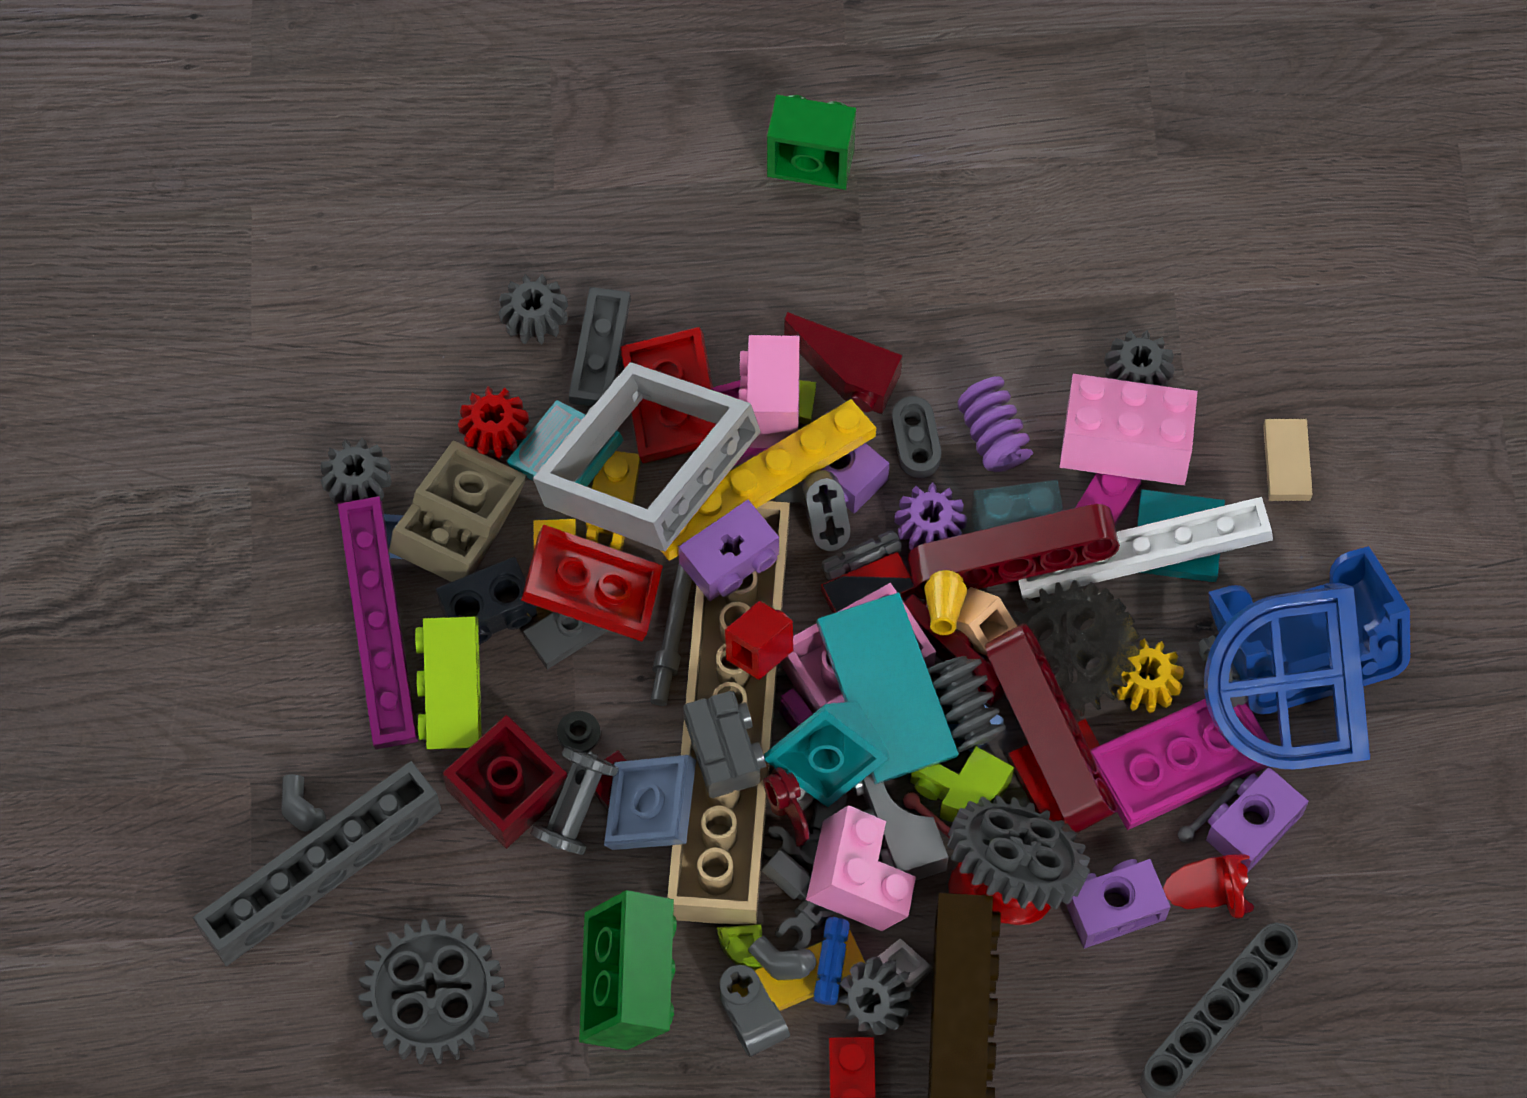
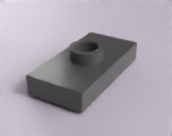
[523,612,609,670]

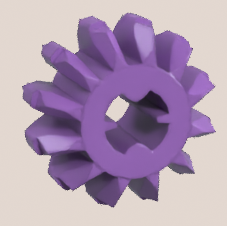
[894,483,967,550]

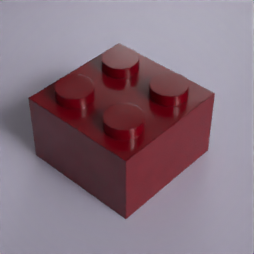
[442,715,567,849]

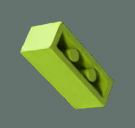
[415,617,482,749]

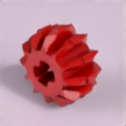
[458,386,529,459]

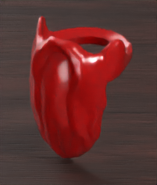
[1163,854,1254,919]

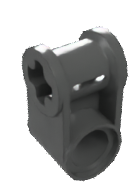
[720,965,790,1057]

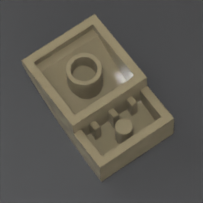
[389,440,527,582]

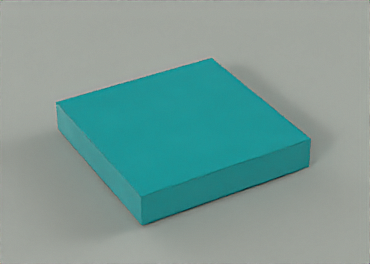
[1137,489,1225,582]

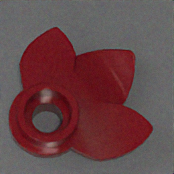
[763,767,809,847]

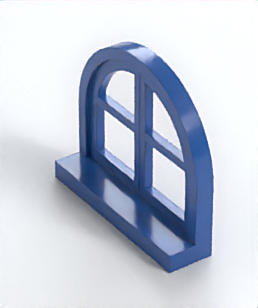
[1204,583,1370,770]

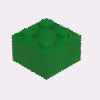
[767,94,856,190]

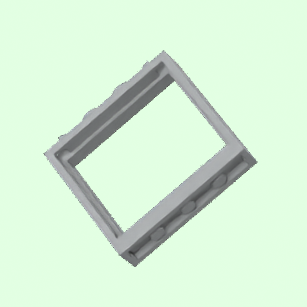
[533,362,761,552]

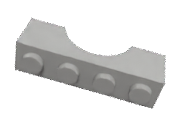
[853,773,948,881]

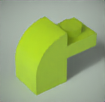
[910,746,1014,822]

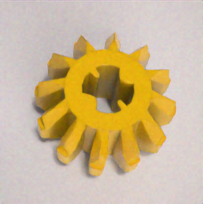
[1110,638,1184,714]

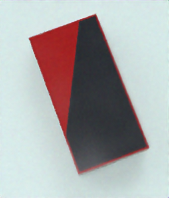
[821,552,915,614]

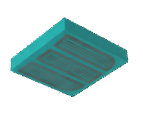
[507,400,624,487]

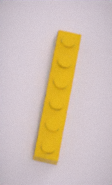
[660,399,876,561]

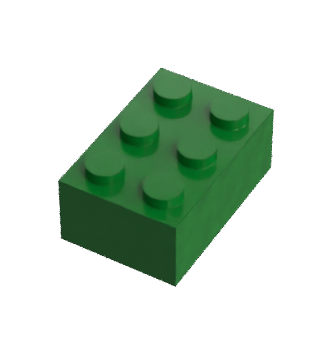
[579,890,677,1050]

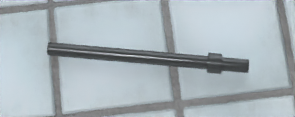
[650,563,692,706]

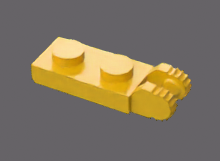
[586,451,641,551]

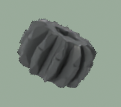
[499,274,568,345]
[1104,330,1175,387]
[320,438,392,504]
[838,957,917,1035]

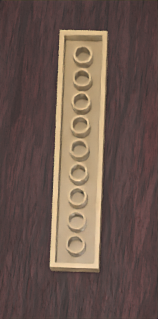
[667,501,790,926]

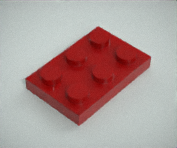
[620,327,716,464]
[521,524,663,642]

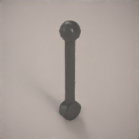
[1177,777,1245,843]

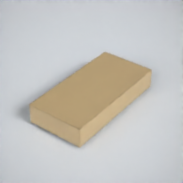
[1263,419,1313,501]

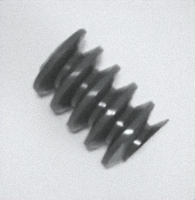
[928,656,1006,753]

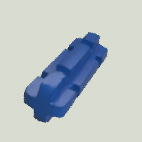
[814,917,850,1005]

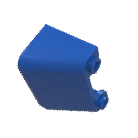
[1208,546,1410,714]

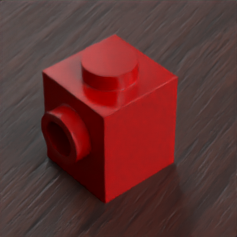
[725,601,794,680]

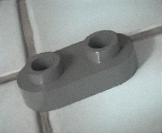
[892,396,941,478]

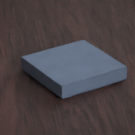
[604,755,696,850]

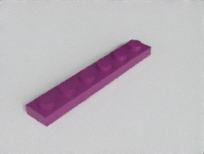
[338,496,418,750]

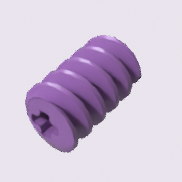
[958,376,1033,472]

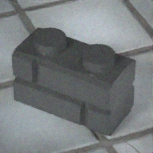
[683,691,766,798]

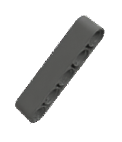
[1140,922,1298,1098]

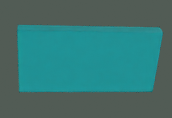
[816,592,959,785]

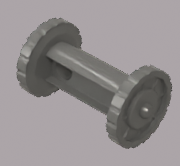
[530,746,619,855]

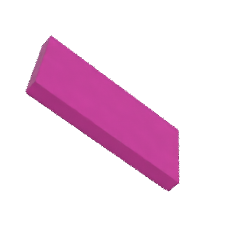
[1090,699,1270,830]

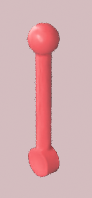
[903,792,950,839]

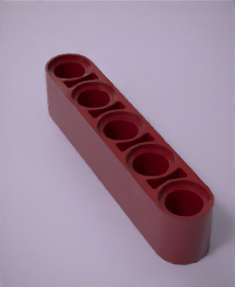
[908,504,1120,600]
[985,623,1117,833]

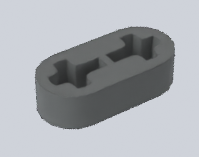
[803,470,850,551]

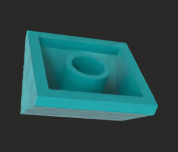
[764,702,889,808]

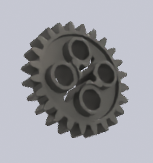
[947,796,1090,910]
[358,919,505,1064]

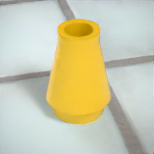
[924,570,967,635]

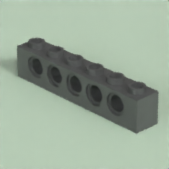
[193,761,442,966]

